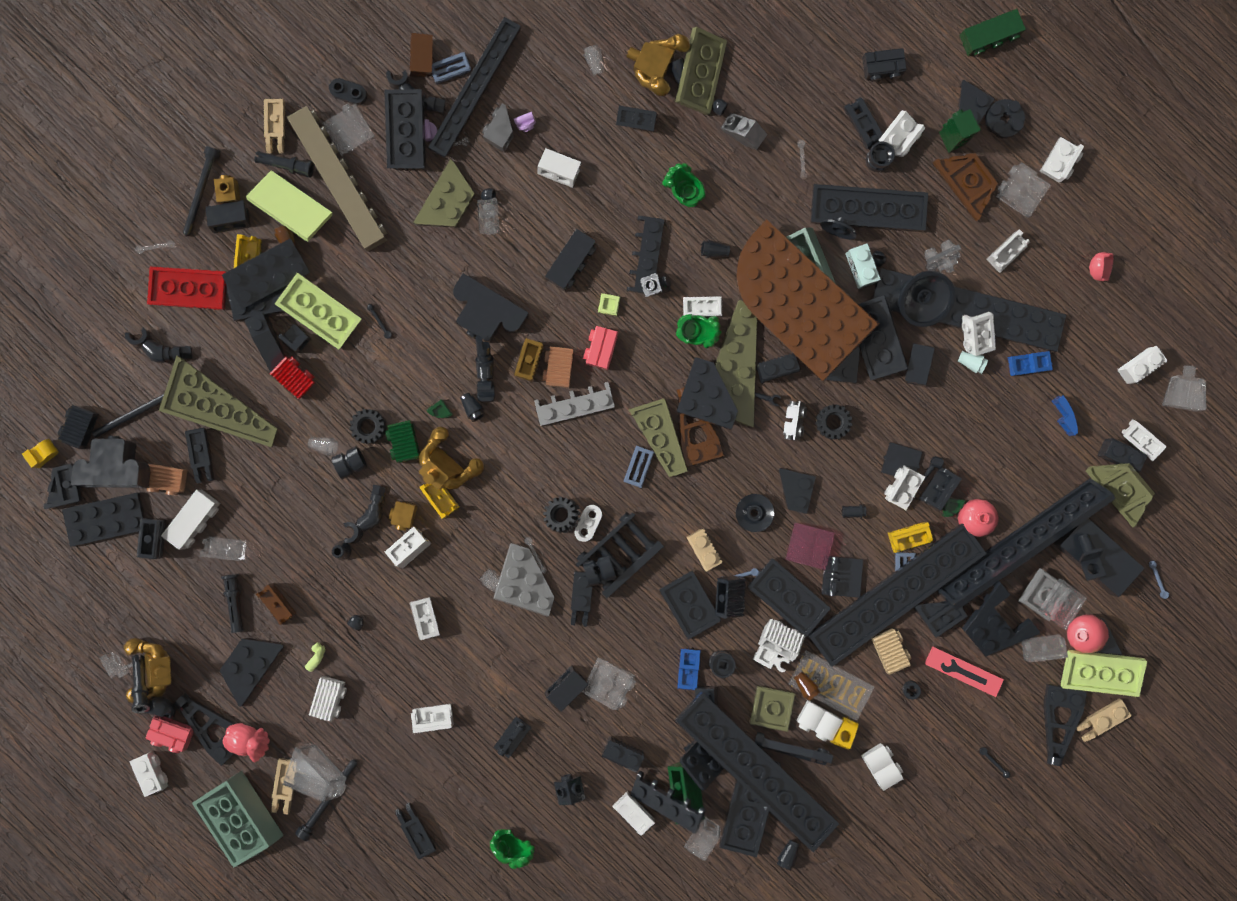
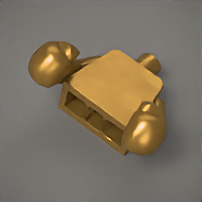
[627,34,690,96]
[419,427,484,490]
[124,638,171,703]

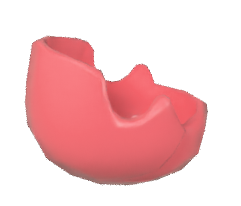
[1089,252,1114,281]

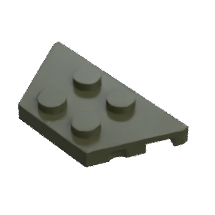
[413,159,475,228]
[1086,463,1155,527]

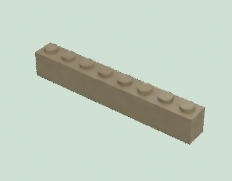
[287,106,387,252]

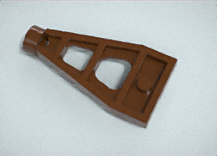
[676,388,723,467]

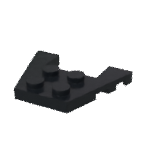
[962,581,1041,657]

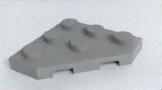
[493,543,554,616]

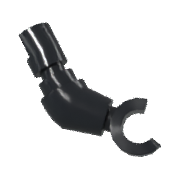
[386,70,446,113]
[125,327,192,363]
[475,335,495,401]
[343,484,386,543]

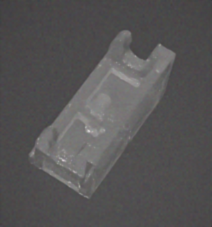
[200,537,246,561]
[1022,634,1068,662]

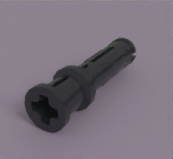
[254,151,314,178]
[221,573,244,633]
[131,655,150,713]

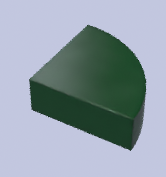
[426,399,453,418]
[942,498,965,517]

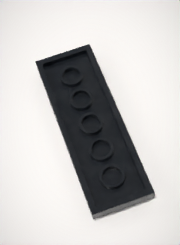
[810,184,928,232]

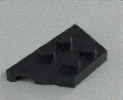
[219,638,285,707]

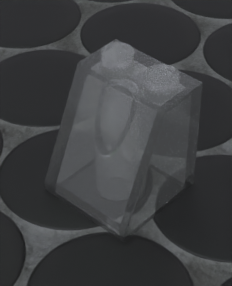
[283,743,346,802]

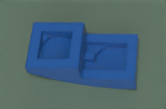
[1008,351,1052,376]
[1052,395,1078,436]
[677,649,700,691]

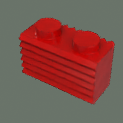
[270,356,315,399]

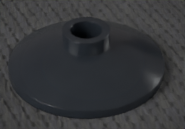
[820,218,857,240]
[736,494,774,532]

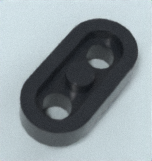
[329,78,367,105]

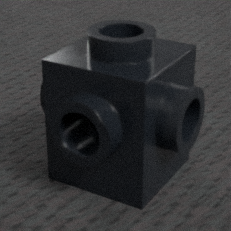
[554,774,585,805]

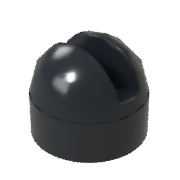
[712,99,729,116]
[481,188,496,204]
[872,251,886,267]
[347,615,364,631]

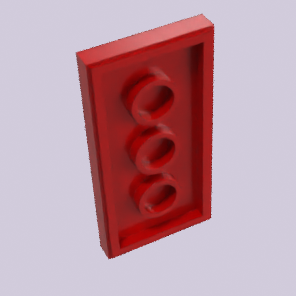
[147,266,227,310]

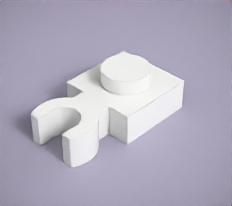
[753,645,790,672]

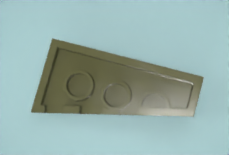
[629,398,688,477]

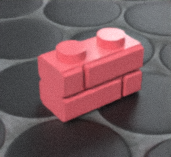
[583,326,618,370]
[146,716,194,753]

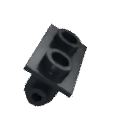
[493,716,531,758]

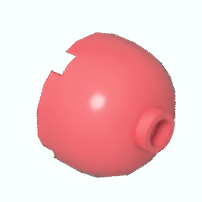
[958,499,999,537]
[1067,615,1109,653]

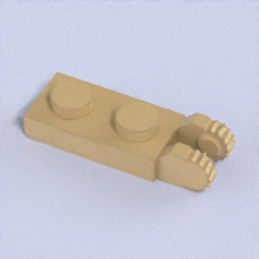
[264,99,285,153]
[1076,699,1131,742]
[271,758,299,815]

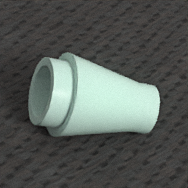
[957,351,988,374]

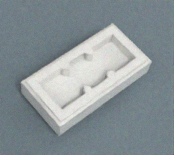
[683,297,722,317]

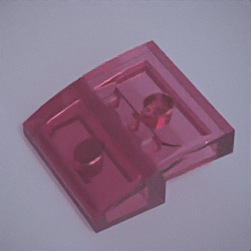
[785,523,835,570]

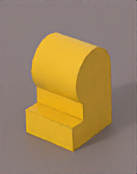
[22,439,59,468]
[830,717,858,749]

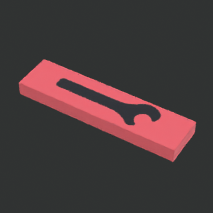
[925,646,1004,697]

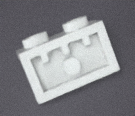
[879,111,925,157]
[1040,137,1084,183]
[962,312,996,356]
[885,465,925,510]
[130,751,168,797]

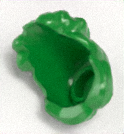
[662,163,706,207]
[676,314,722,348]
[490,829,535,869]

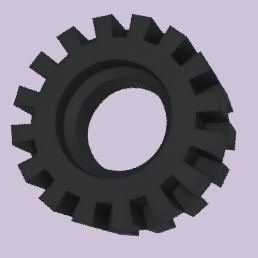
[816,404,852,439]
[349,409,387,444]
[543,497,581,533]

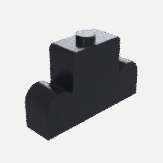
[453,273,530,343]
[71,436,150,488]

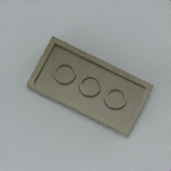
[675,27,727,115]

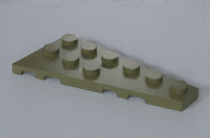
[715,300,757,428]
[159,356,278,447]

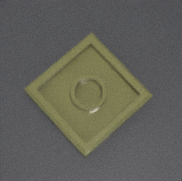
[750,685,795,732]

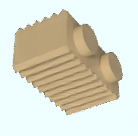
[687,529,722,571]
[871,628,911,675]

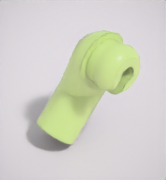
[305,642,325,672]

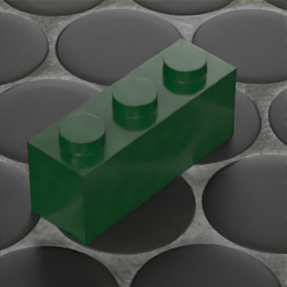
[959,9,1026,56]
[939,109,980,153]
[668,762,705,825]

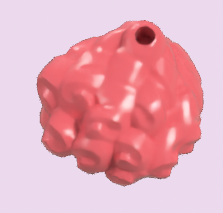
[223,723,270,762]

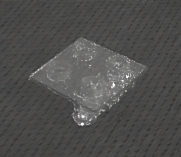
[323,104,375,155]

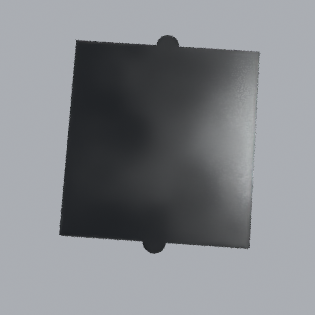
[881,442,922,476]

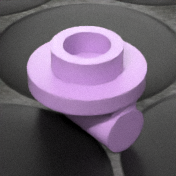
[514,112,536,132]
[425,119,437,141]

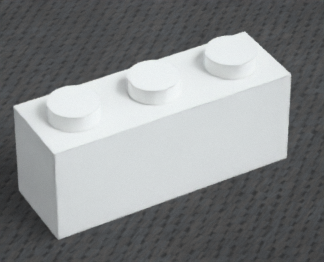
[161,490,220,550]

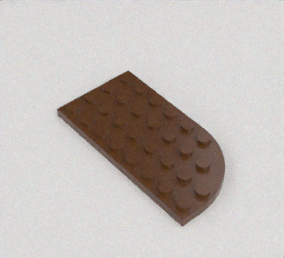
[737,219,878,382]

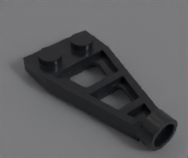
[1043,684,1087,767]
[174,693,236,766]
[755,732,833,767]

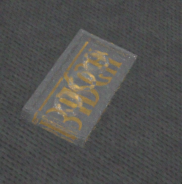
[788,650,874,721]

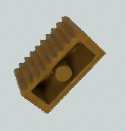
[514,338,544,382]

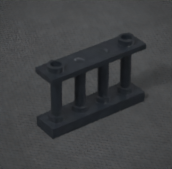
[576,512,664,598]

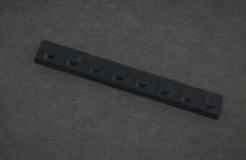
[429,17,521,158]

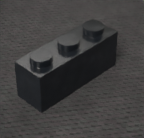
[545,228,597,292]

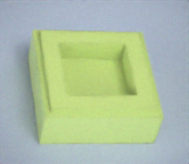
[598,293,620,316]

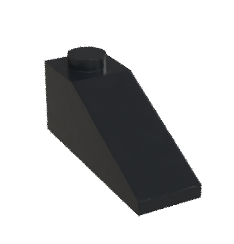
[244,313,286,372]

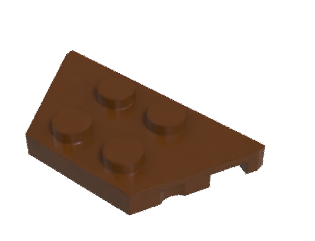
[933,153,998,221]

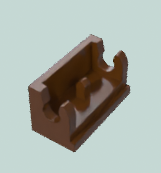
[410,33,433,77]
[256,583,296,625]

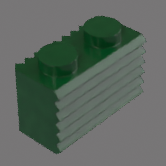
[386,420,420,463]

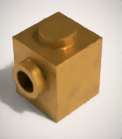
[214,175,241,204]
[389,501,418,531]

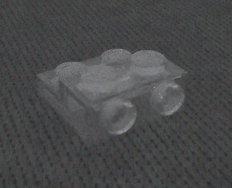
[996,162,1051,218]
[582,657,636,710]

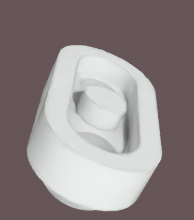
[575,505,602,542]

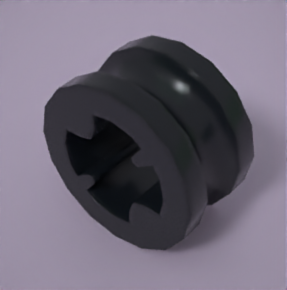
[902,681,921,700]

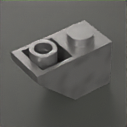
[482,103,514,152]
[721,113,767,150]

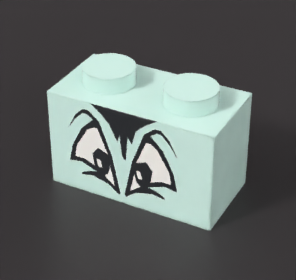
[846,244,880,289]

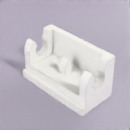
[537,148,581,188]
[986,229,1030,273]
[1122,419,1166,461]
[385,527,431,569]
[410,597,440,640]
[411,704,454,733]
[612,791,655,835]

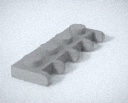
[534,382,615,426]

